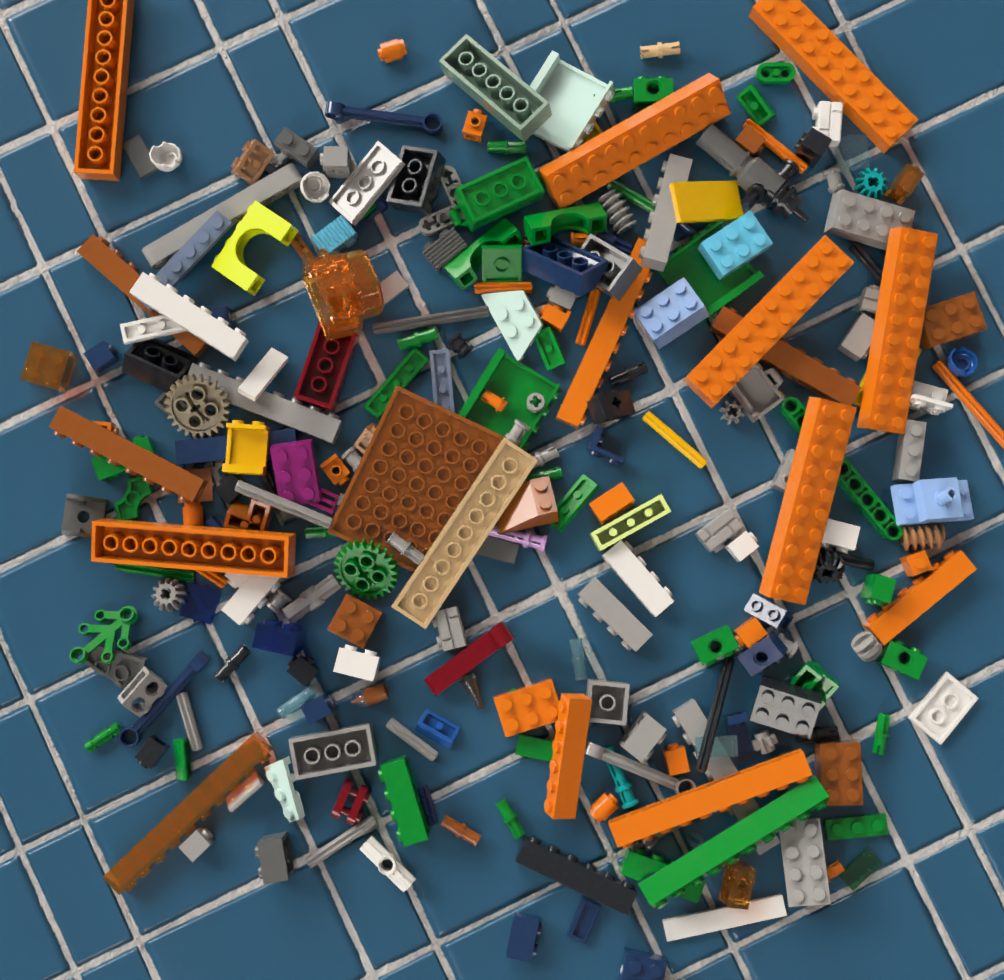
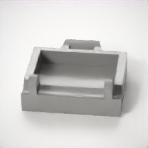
[729,362,785,423]

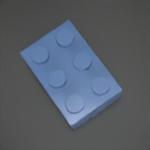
[634,277,709,349]

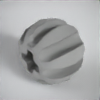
[851,631,882,662]

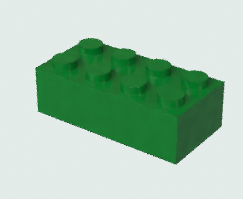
[378,754,430,847]

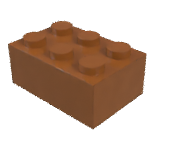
[920,291,988,351]
[814,740,863,806]

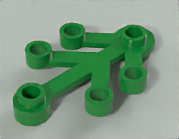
[69,606,139,665]

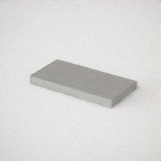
[328,141,406,226]

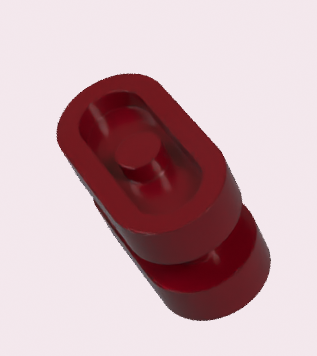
[331,778,371,826]

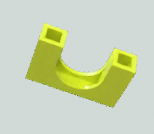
[211,200,299,296]

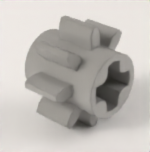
[719,400,745,425]
[751,729,778,754]

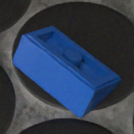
[415,708,461,749]

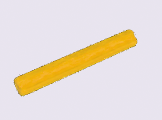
[642,411,708,469]

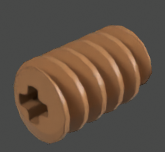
[899,524,945,551]

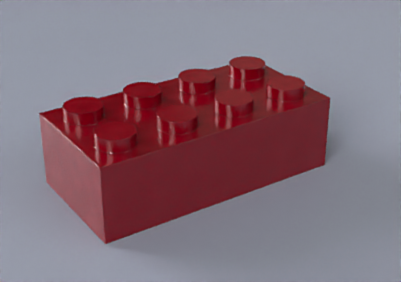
[293,321,360,412]

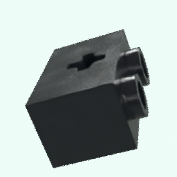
[587,389,636,425]

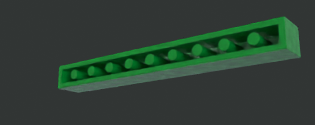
[638,775,829,909]

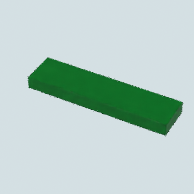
[363,347,430,420]

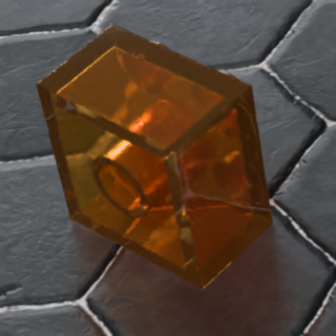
[20,341,77,393]

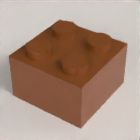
[327,593,384,649]

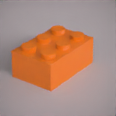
[494,678,559,737]

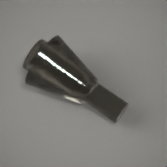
[459,672,485,710]

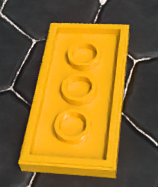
[669,180,744,223]

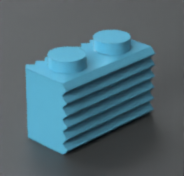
[311,215,358,260]

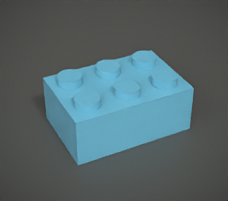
[697,210,773,281]

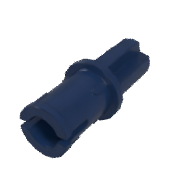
[596,232,634,255]

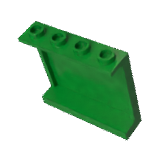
[656,220,764,326]
[458,348,561,451]

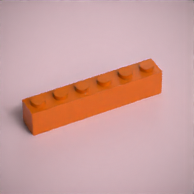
[863,550,977,645]
[544,693,592,819]

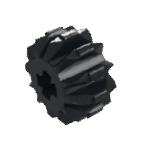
[813,550,845,585]

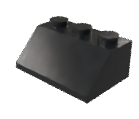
[122,338,198,392]

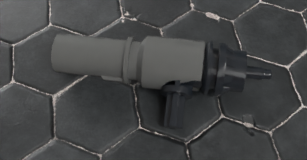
[696,124,809,222]

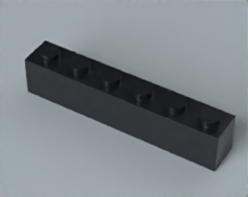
[515,835,638,915]

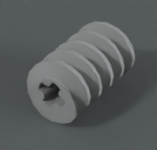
[598,189,637,235]

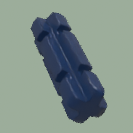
[417,785,438,826]

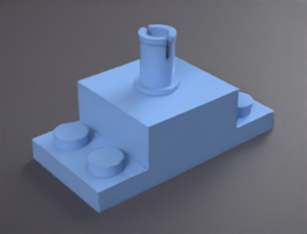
[890,477,974,526]

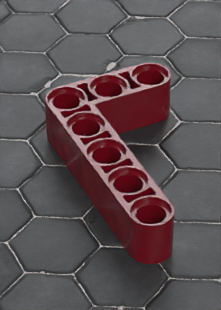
[424,620,515,696]

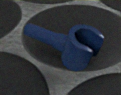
[365,198,388,223]

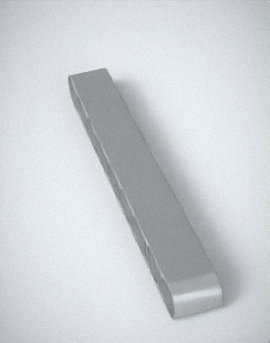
[142,163,302,269]

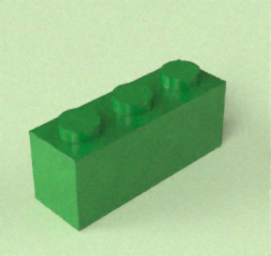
[90,435,159,482]

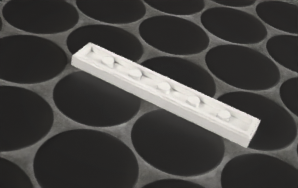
[662,894,787,942]

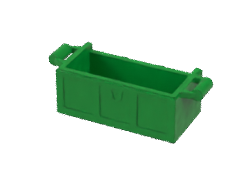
[449,156,545,233]

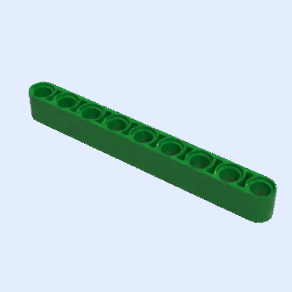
[779,397,903,541]

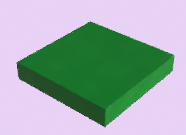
[482,245,522,282]

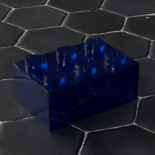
[252,619,307,657]

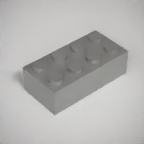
[824,189,915,251]
[288,722,378,780]
[779,817,831,907]

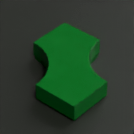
[114,475,154,520]

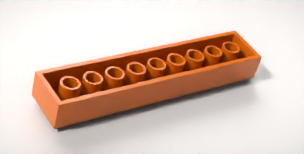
[74,0,135,181]
[748,0,918,154]
[538,73,731,209]
[857,227,938,434]
[683,235,854,408]
[759,397,857,605]
[91,518,296,578]

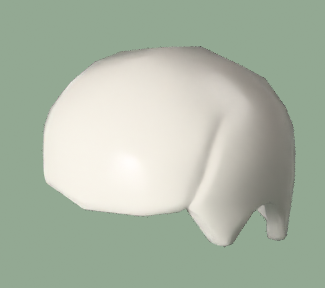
[149,142,183,172]
[300,171,330,203]

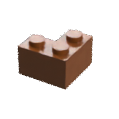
[223,498,275,531]

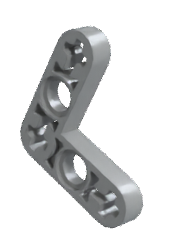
[419,165,465,236]

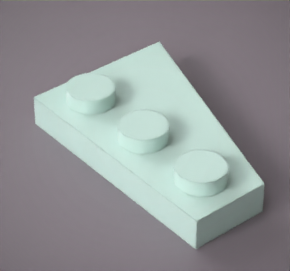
[264,756,305,823]

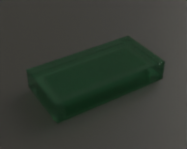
[839,847,883,891]

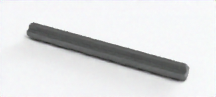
[372,306,489,335]

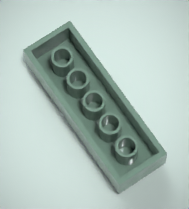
[439,34,552,142]

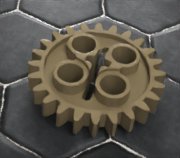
[164,373,231,438]

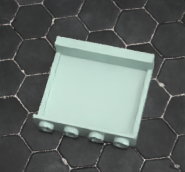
[530,50,615,152]

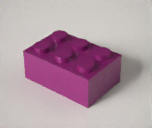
[270,439,323,505]

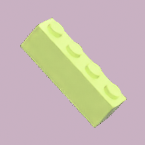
[589,494,671,551]

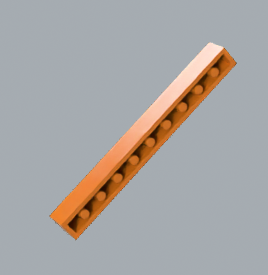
[556,238,653,429]
[608,748,813,848]

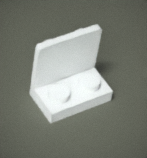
[909,381,954,415]

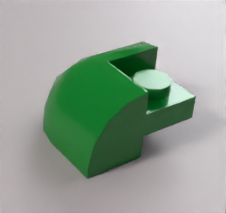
[790,661,840,711]

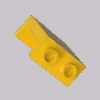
[222,420,270,476]

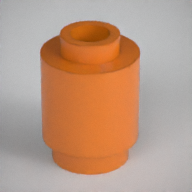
[377,39,407,64]
[182,501,204,526]
[589,793,619,823]

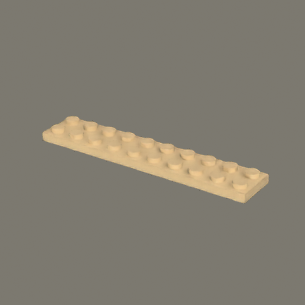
[391,438,538,629]

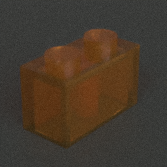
[884,163,924,205]

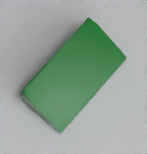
[736,84,777,127]
[173,737,192,781]

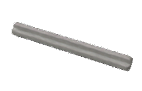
[235,480,332,529]

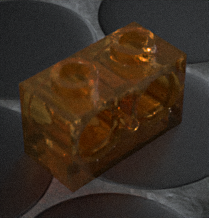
[719,860,757,910]

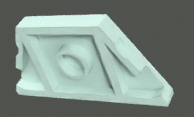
[481,290,544,361]

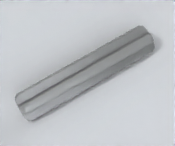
[176,692,203,751]
[386,718,438,761]

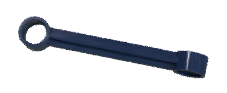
[325,101,442,135]
[118,651,211,748]

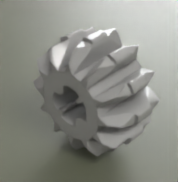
[151,578,187,612]

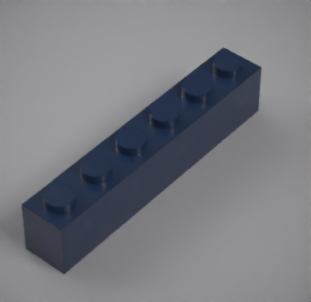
[175,429,299,469]

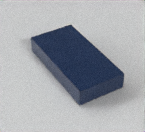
[567,897,602,945]

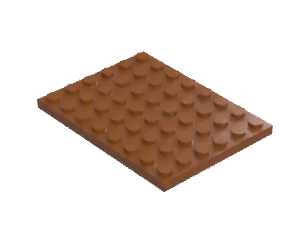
[327,385,506,572]

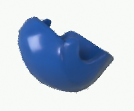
[947,347,978,377]

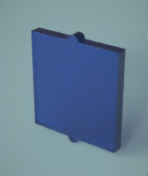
[179,582,222,625]

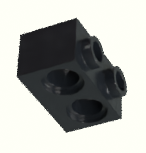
[794,127,832,168]

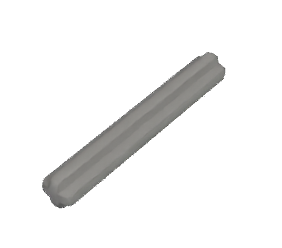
[306,815,377,868]

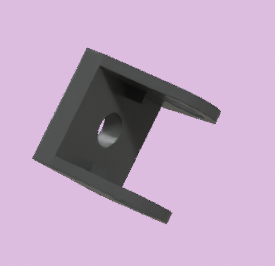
[61,494,108,538]

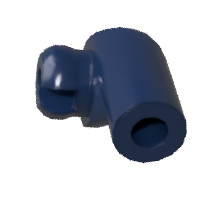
[674,223,698,237]

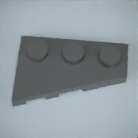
[85,641,148,689]

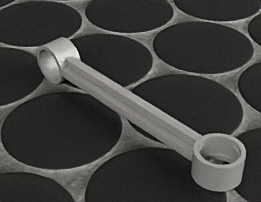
[585,740,696,794]

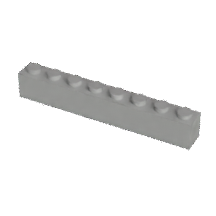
[187,362,343,445]
[671,699,781,855]

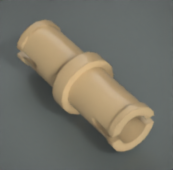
[640,41,680,59]

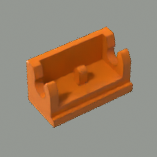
[589,482,635,526]

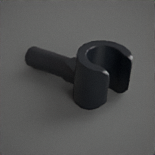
[265,157,291,175]

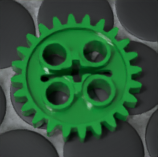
[333,539,399,600]

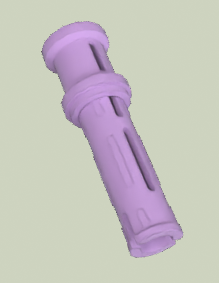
[489,525,548,553]

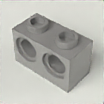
[117,666,167,717]

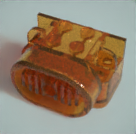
[302,248,384,341]

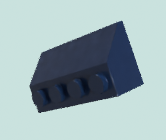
[522,236,609,297]

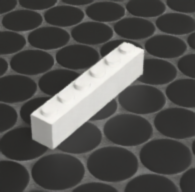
[130,272,249,362]

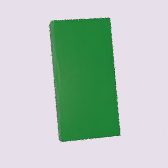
[515,734,553,762]

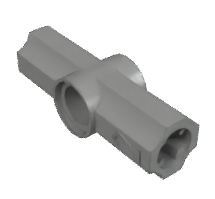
[282,574,342,623]

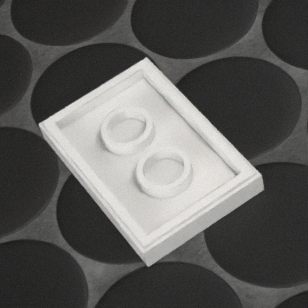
[908,672,979,745]

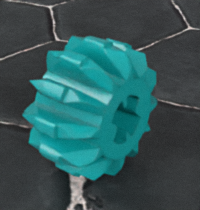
[854,168,888,199]

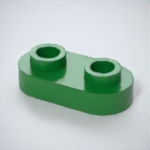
[755,62,796,85]

